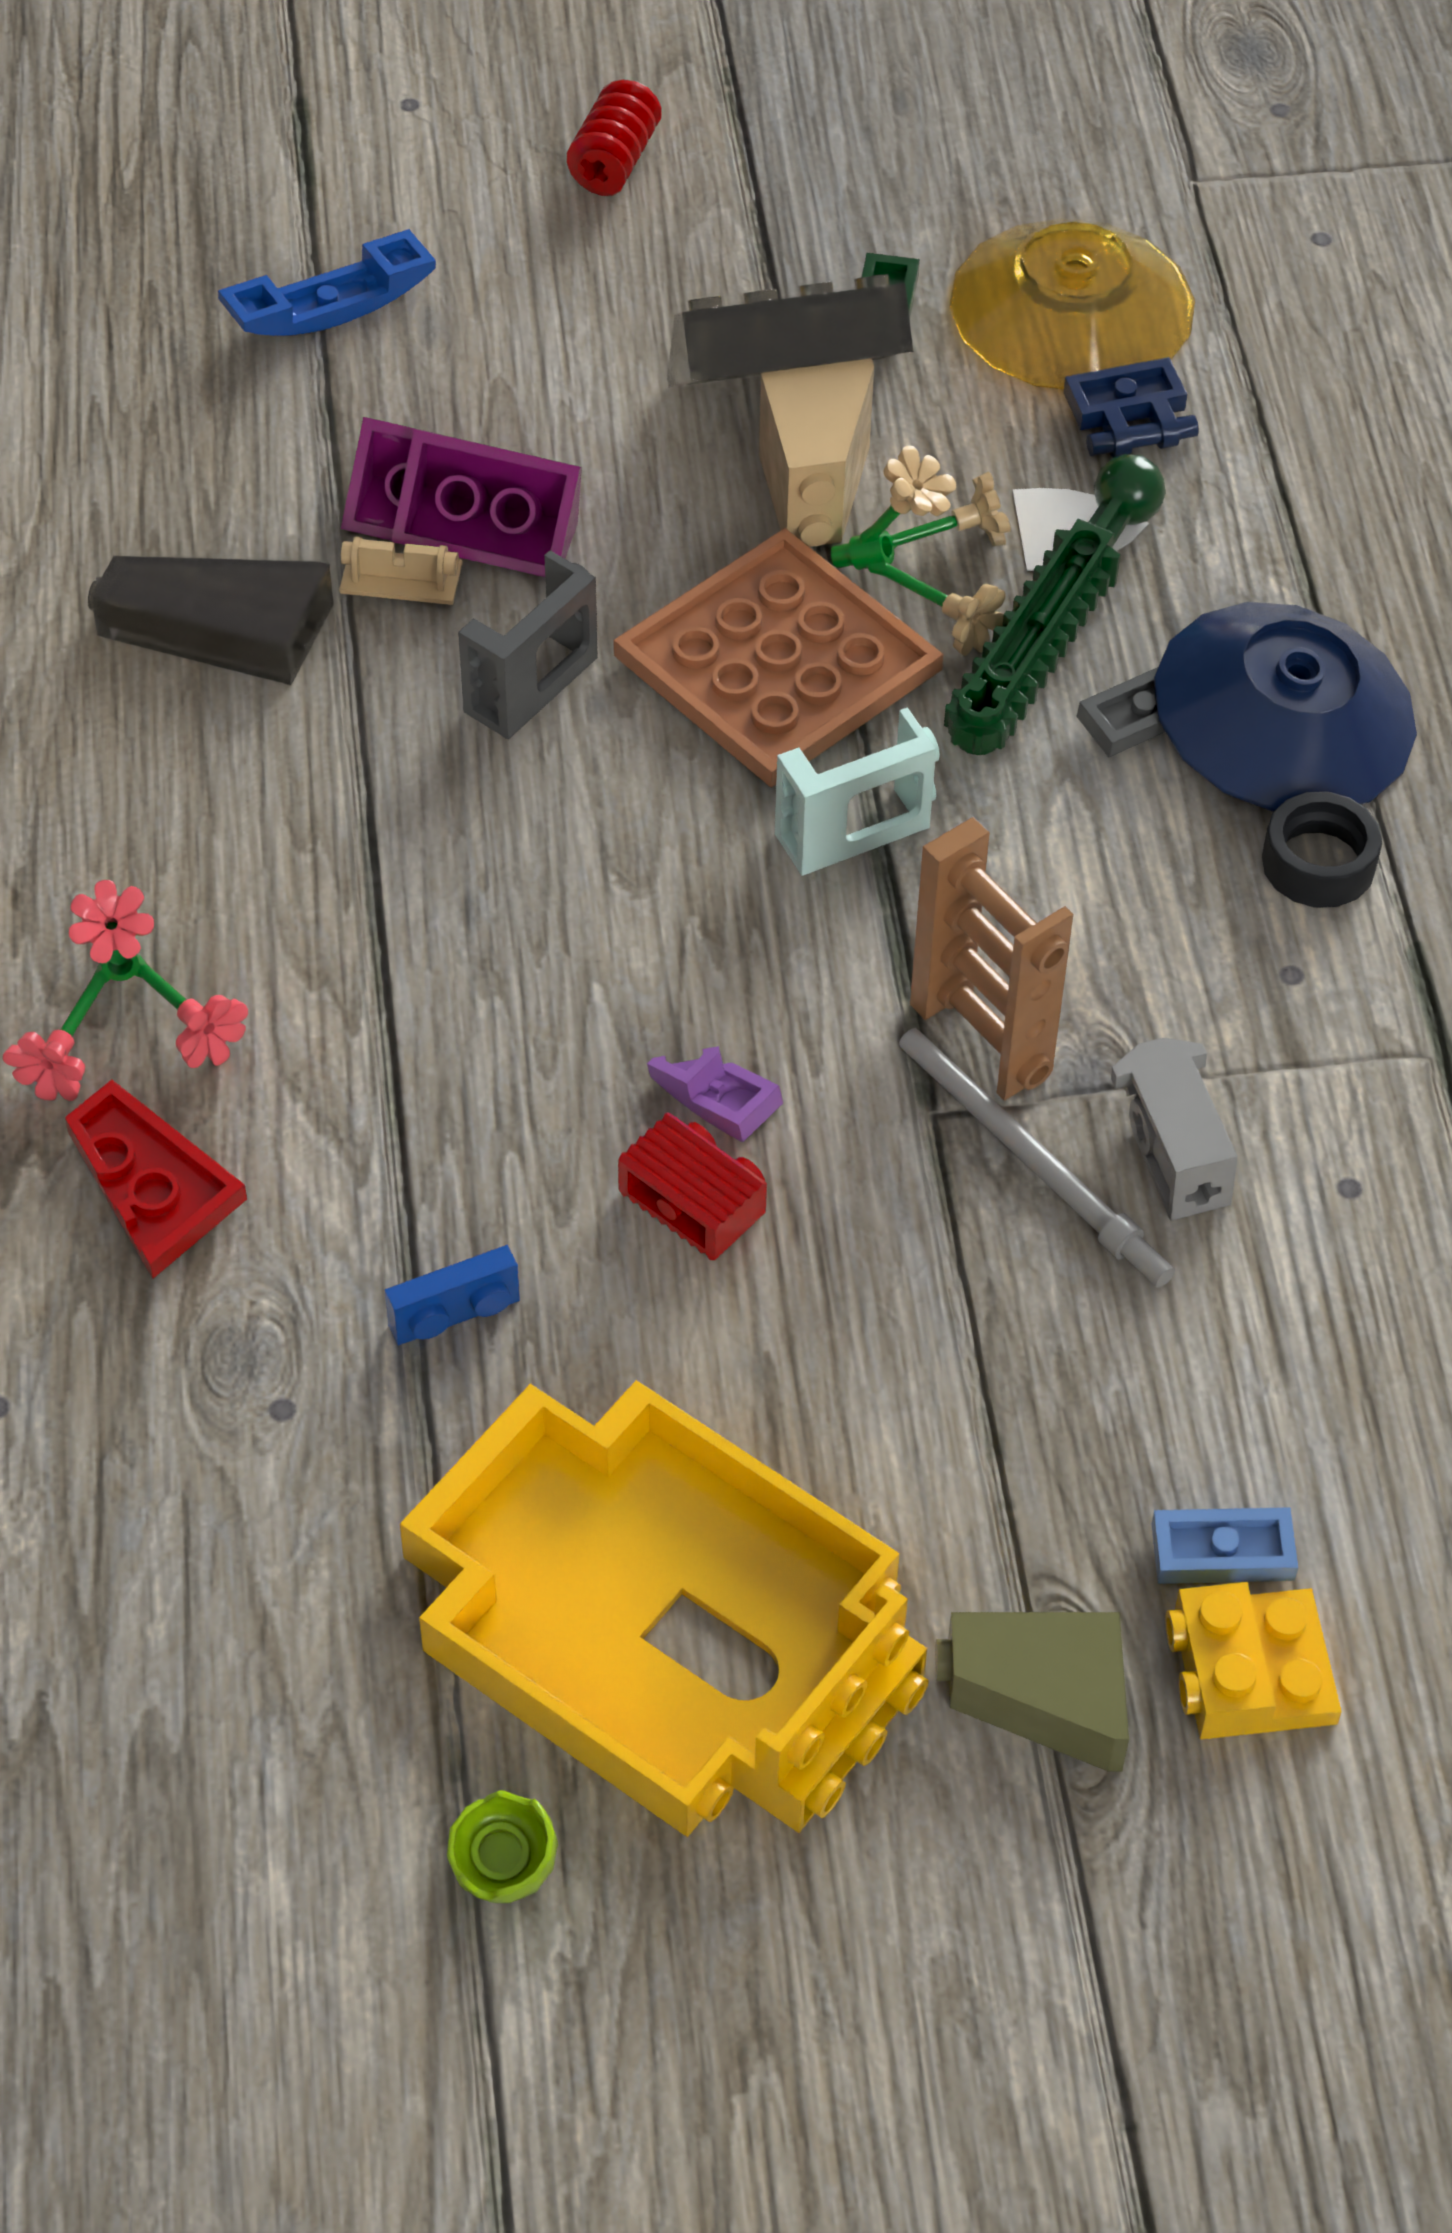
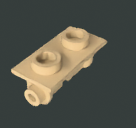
[339,536,463,605]

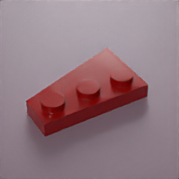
[65,1079,247,1279]

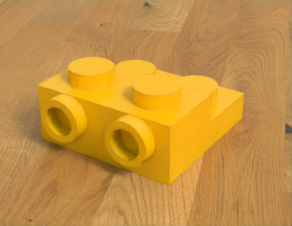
[1165,1582,1342,1740]

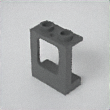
[458,550,598,740]

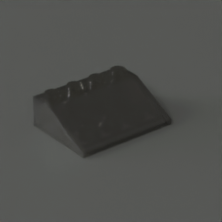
[667,275,914,388]

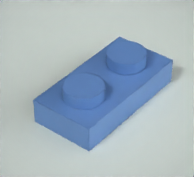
[1151,1507,1298,1584]

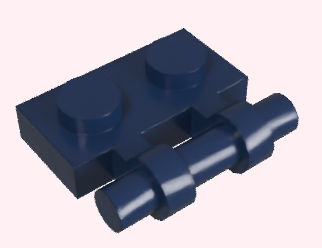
[1063,357,1199,458]

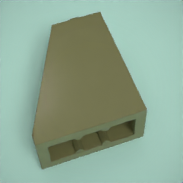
[935,1612,1129,1772]

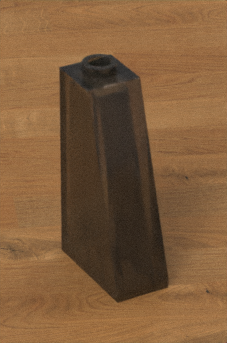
[88,556,334,685]

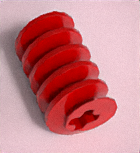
[567,79,662,196]

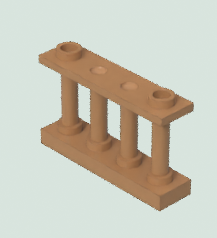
[910,817,1074,1101]

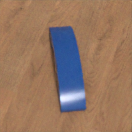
[218,229,436,336]

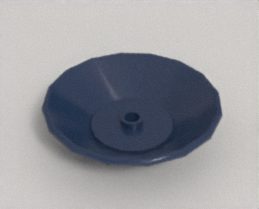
[1154,602,1417,812]

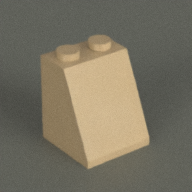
[759,358,874,547]

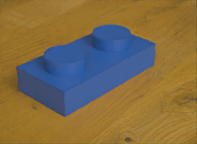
[384,1244,520,1346]

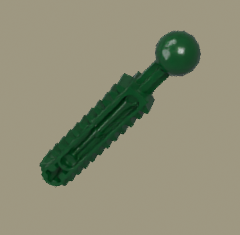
[944,454,1166,755]

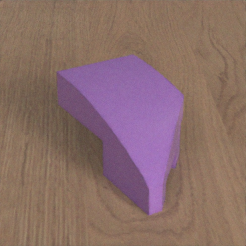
[647,1046,783,1142]

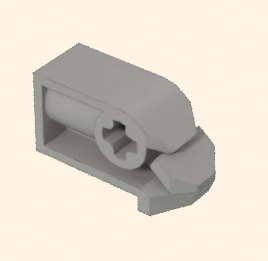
[1111,1038,1238,1221]

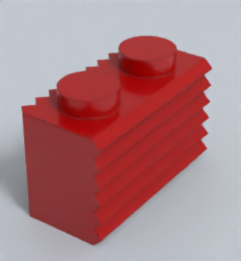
[618,1113,767,1260]

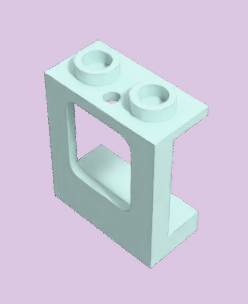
[775,707,940,876]

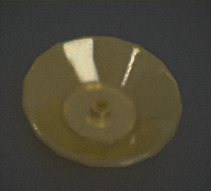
[949,218,1195,390]

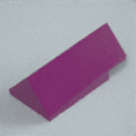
[341,417,582,577]

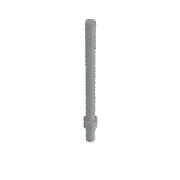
[899,1028,1175,1288]

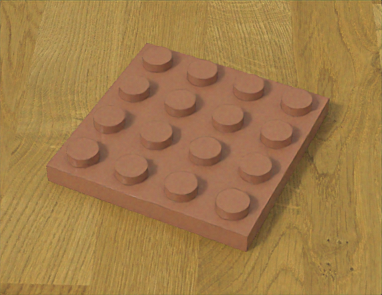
[614,528,944,788]

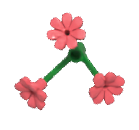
[3,880,248,1101]

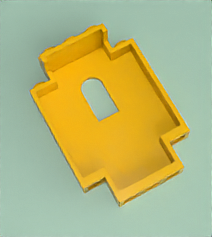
[400,1380,929,1838]

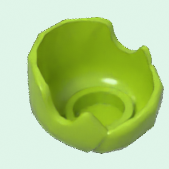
[446,1790,558,1903]

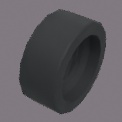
[1262,792,1382,908]

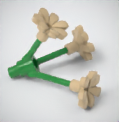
[831,446,1011,656]

